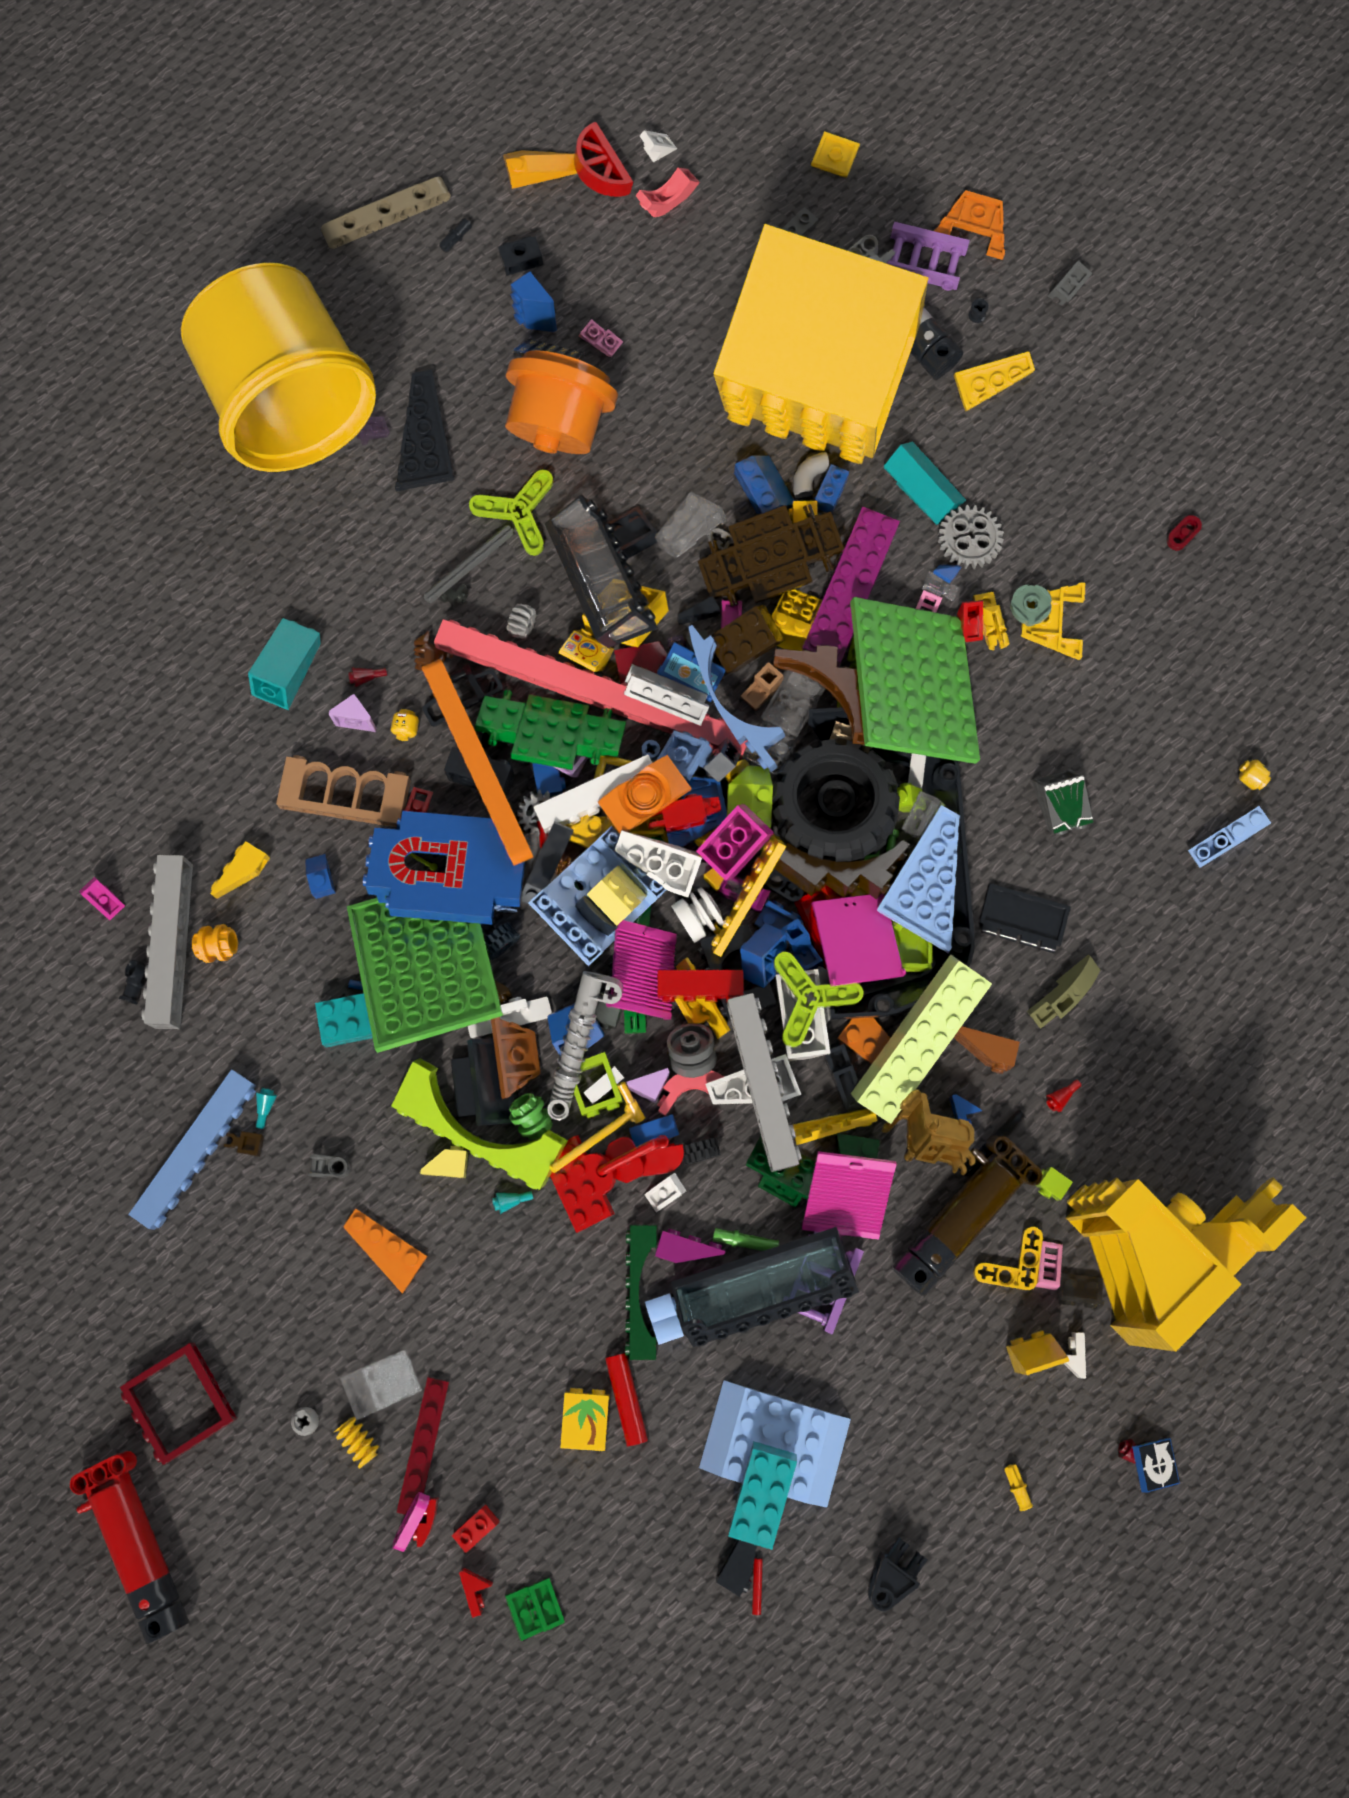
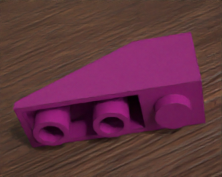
[655,1228,725,1263]

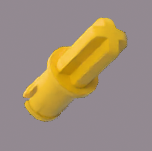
[1004,1464,1033,1511]

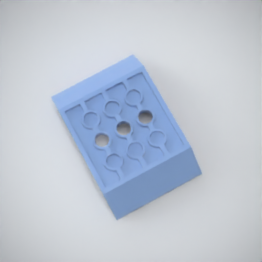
[529,826,666,966]

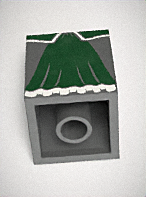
[1031,769,1093,835]

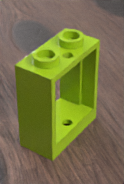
[574,1052,623,1119]

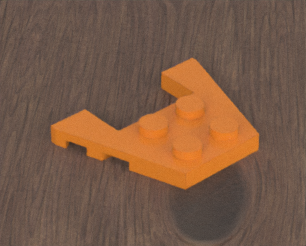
[934,190,1005,260]

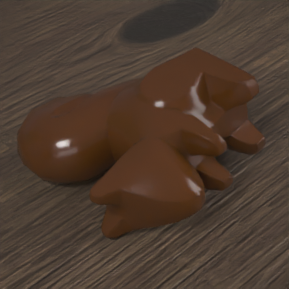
[414,631,454,671]

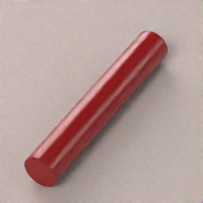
[752,1558,763,1615]

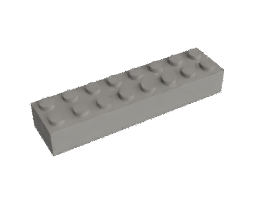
[142,855,193,1029]
[727,993,801,1172]

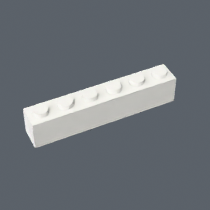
[533,755,652,834]

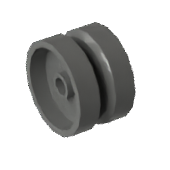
[667,1023,717,1078]

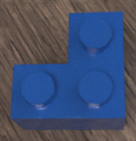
[740,923,787,988]

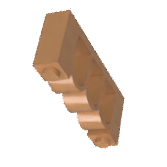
[276,755,411,827]

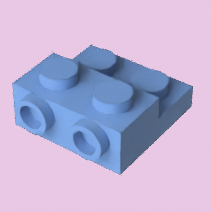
[657,730,713,781]

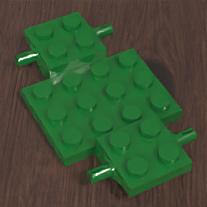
[475,690,626,770]

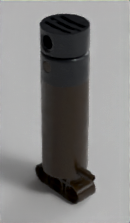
[891,1135,1043,1297]

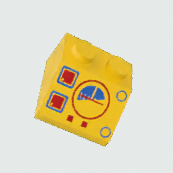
[559,628,614,672]

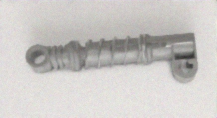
[548,971,623,1120]

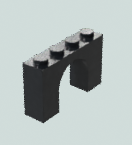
[697,924,777,1022]

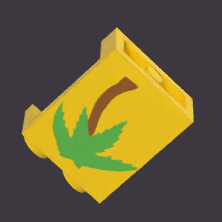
[560,1388,609,1451]

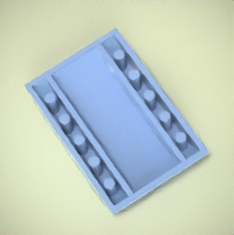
[699,1380,851,1507]

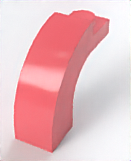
[636,167,700,217]
[657,1070,724,1116]

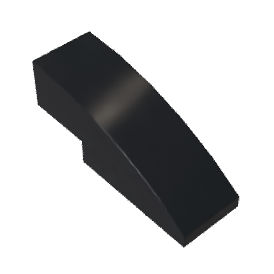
[824,1041,863,1112]

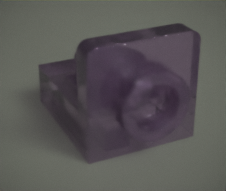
[357,416,390,445]

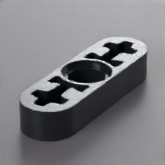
[749,862,804,903]

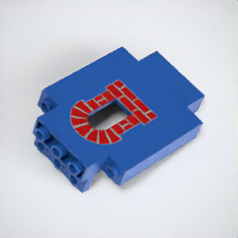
[363,811,525,925]

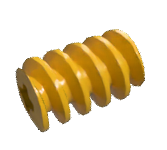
[333,1416,379,1469]

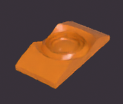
[598,755,692,834]

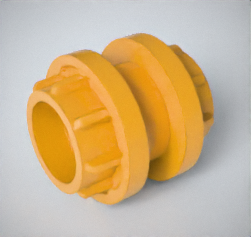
[192,924,238,963]

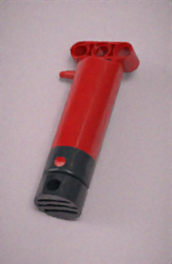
[70,1451,190,1644]

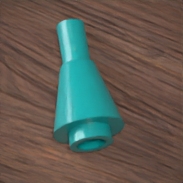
[256,1088,277,1129]
[492,1191,533,1214]

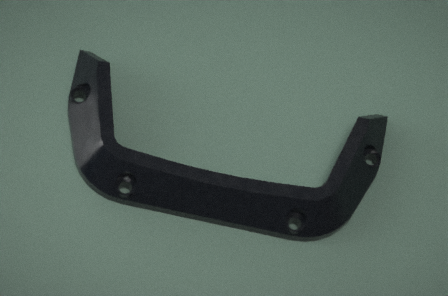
[808,707,975,1020]

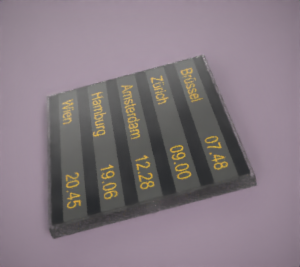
[512,338,585,360]

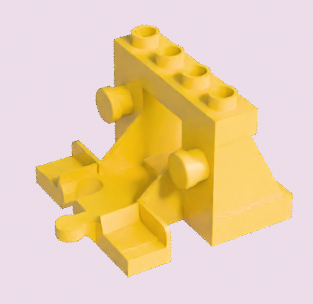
[1066,1177,1306,1352]

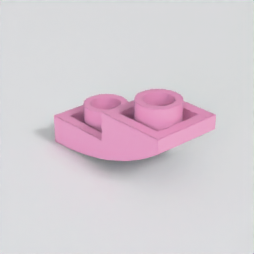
[579,319,623,357]

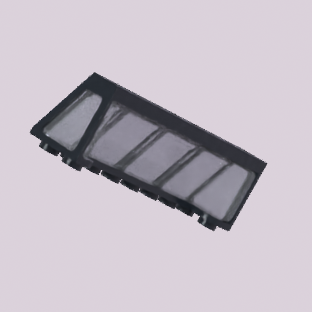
[544,494,658,648]

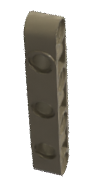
[321,177,451,249]

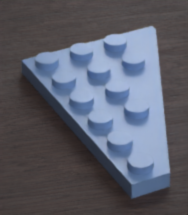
[877,805,960,953]

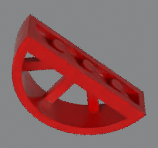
[574,122,633,197]

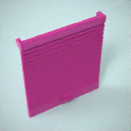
[812,894,906,987]
[606,920,677,1020]
[802,1151,897,1240]

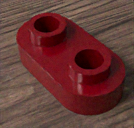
[1167,515,1202,551]

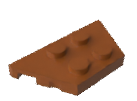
[491,1017,541,1099]

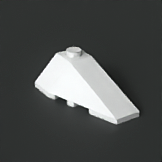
[615,830,702,897]
[705,1054,801,1104]

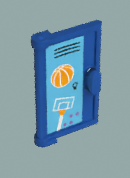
[657,642,725,702]

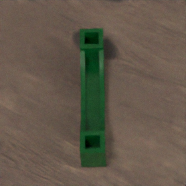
[625,1225,657,1360]

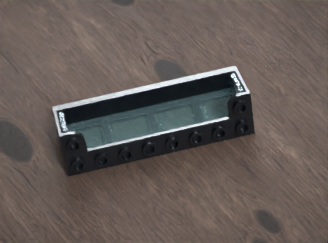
[671,1227,859,1347]

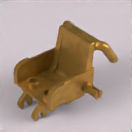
[882,1089,975,1175]

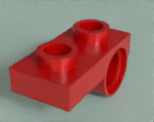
[452,1504,500,1553]

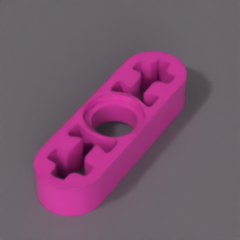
[392,1492,430,1552]

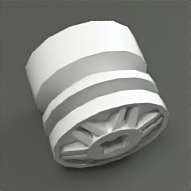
[671,887,724,943]

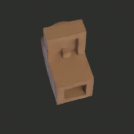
[741,662,784,711]

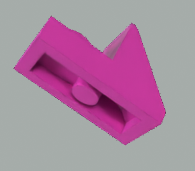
[79,877,125,920]

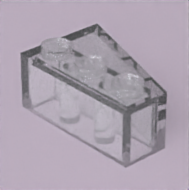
[655,492,727,558]

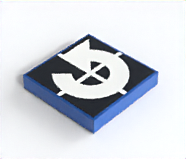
[1132,1438,1180,1493]

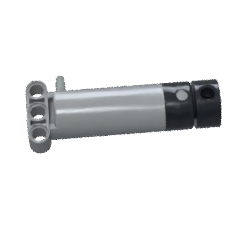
[847,235,964,380]

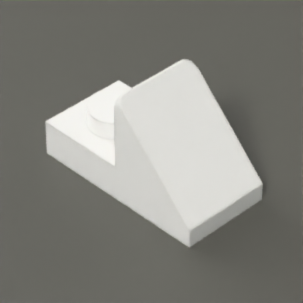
[640,130,677,162]
[644,1173,686,1212]
[1063,1332,1086,1378]

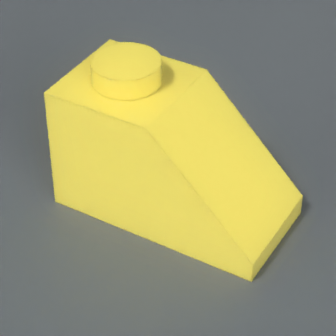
[420,1146,468,1178]

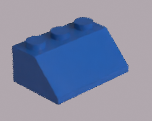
[510,272,557,332]
[734,456,794,515]

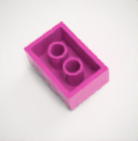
[696,804,774,881]

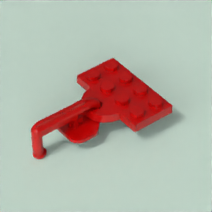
[550,1135,669,1233]

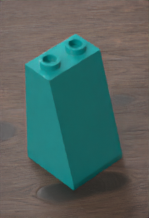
[248,618,321,710]

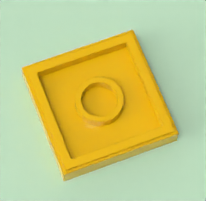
[811,131,860,178]

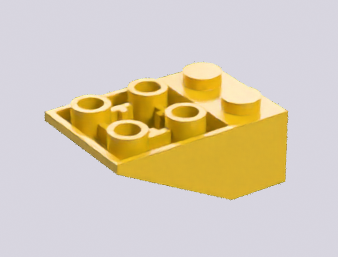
[772,589,823,651]

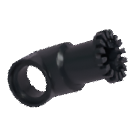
[119,960,146,1005]

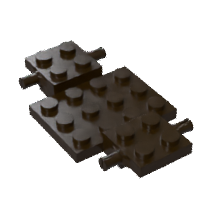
[698,504,844,607]

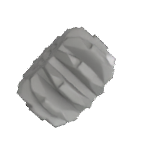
[507,604,537,639]

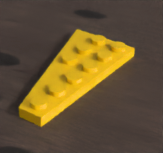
[711,834,786,957]

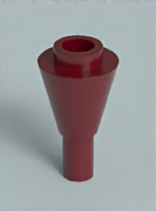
[348,667,387,687]
[1118,1439,1136,1464]

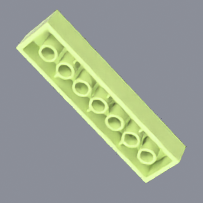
[851,955,992,1124]

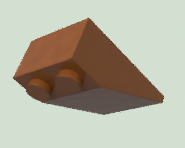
[953,1026,1020,1074]

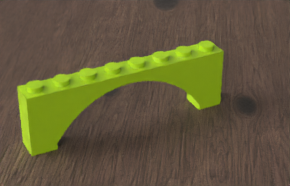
[391,1058,568,1190]

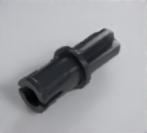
[439,218,472,253]

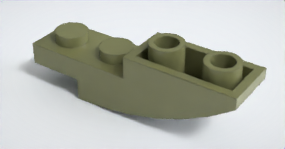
[1027,955,1100,1029]

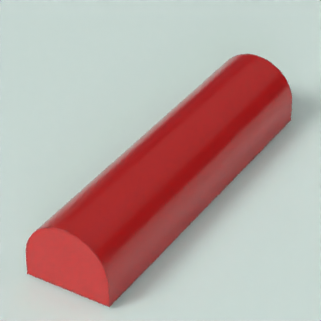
[605,1353,648,1447]

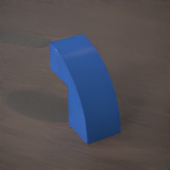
[780,918,824,971]

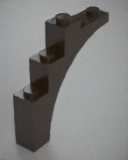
[774,840,910,900]

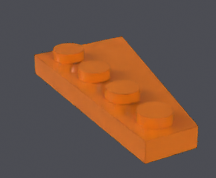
[837,1018,890,1064]
[343,1209,428,1294]

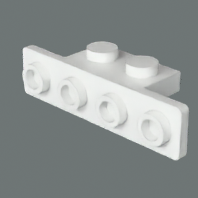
[468,997,552,1038]

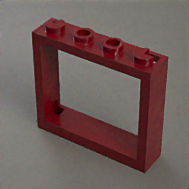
[120,1342,237,1465]

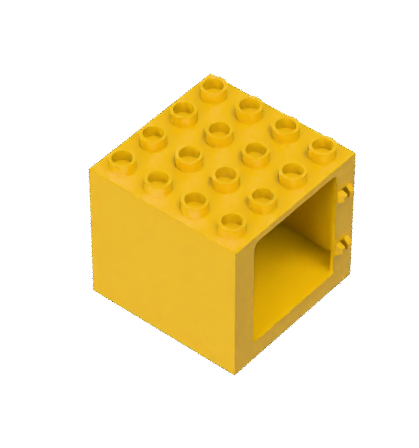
[714,224,928,464]

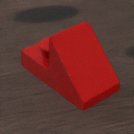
[957,600,983,642]
[459,1568,493,1618]

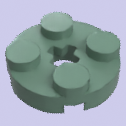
[1010,584,1052,626]

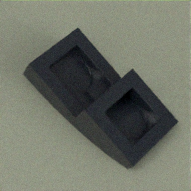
[575,895,618,936]

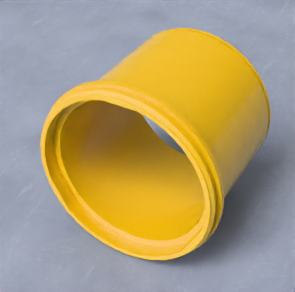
[181,263,376,472]

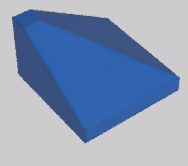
[933,565,962,583]

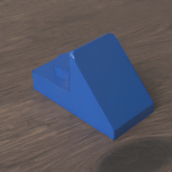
[949,1095,982,1124]

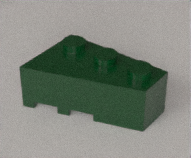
[835,1133,880,1165]

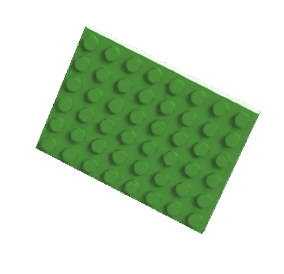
[850,597,980,764]
[347,898,503,1053]

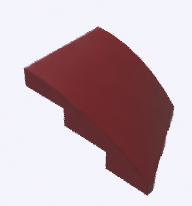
[614,641,667,683]

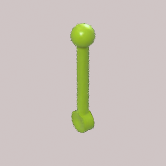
[409,853,438,871]

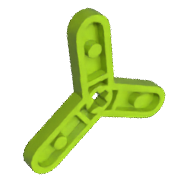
[469,470,553,556]
[773,952,863,1047]

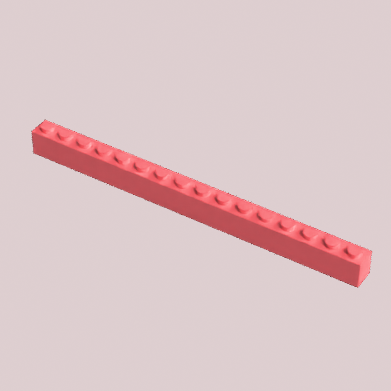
[434,619,747,759]

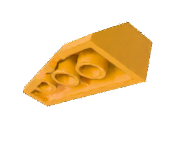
[503,150,577,189]

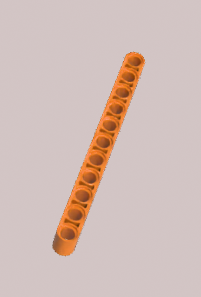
[422,658,533,866]

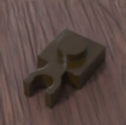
[223,1131,264,1157]

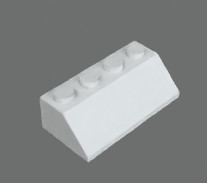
[776,969,830,1062]

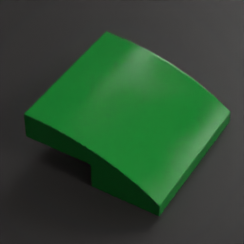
[505,1578,565,1641]

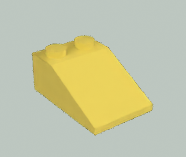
[587,865,647,926]

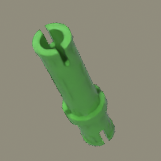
[713,1228,779,1251]

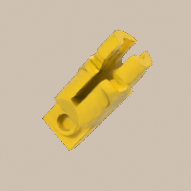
[973,592,1010,650]

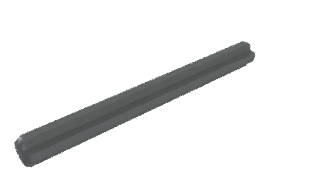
[423,525,514,604]

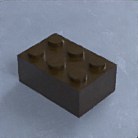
[711,605,785,673]

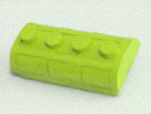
[891,920,932,972]

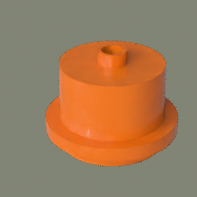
[505,350,618,454]

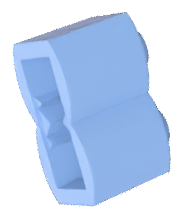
[645,1293,684,1344]

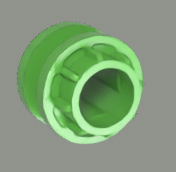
[509,1093,553,1140]

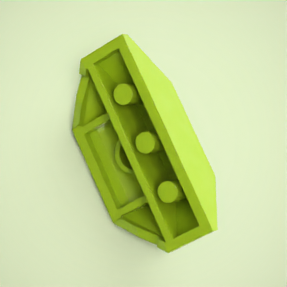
[726,766,773,850]

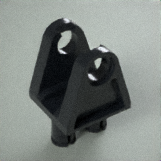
[868,1537,928,1611]

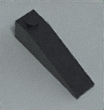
[521,821,573,905]
[716,1540,757,1597]

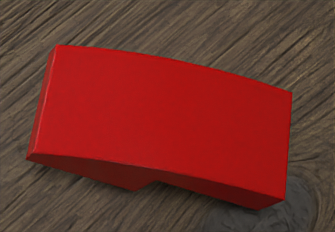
[413,1498,438,1547]

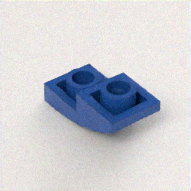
[629,1114,679,1147]

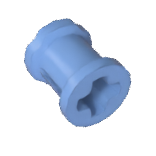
[642,740,660,763]

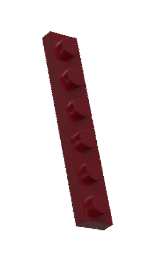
[396,1377,449,1515]

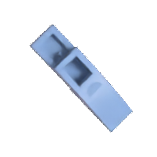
[1188,806,1271,868]

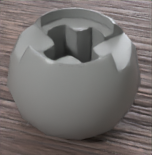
[291,1407,319,1436]

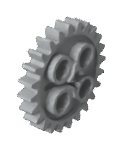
[938,505,1004,569]

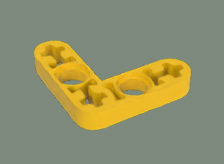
[973,1227,1043,1290]

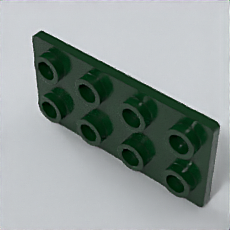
[746,1136,816,1208]

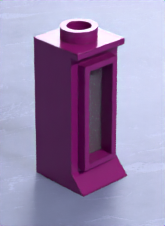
[715,876,770,913]

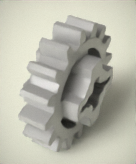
[517,790,556,835]

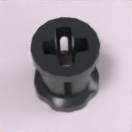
[968,298,989,323]

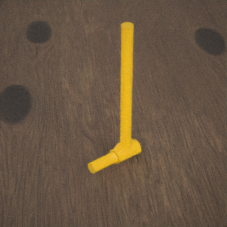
[549,1082,645,1173]

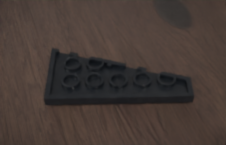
[395,369,454,492]

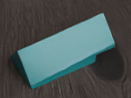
[883,441,966,525]

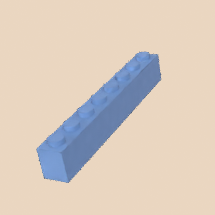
[128,1069,256,1230]

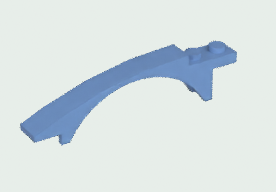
[689,625,785,772]

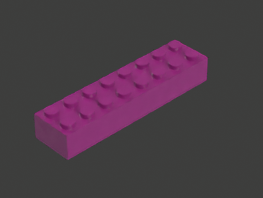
[802,507,900,668]

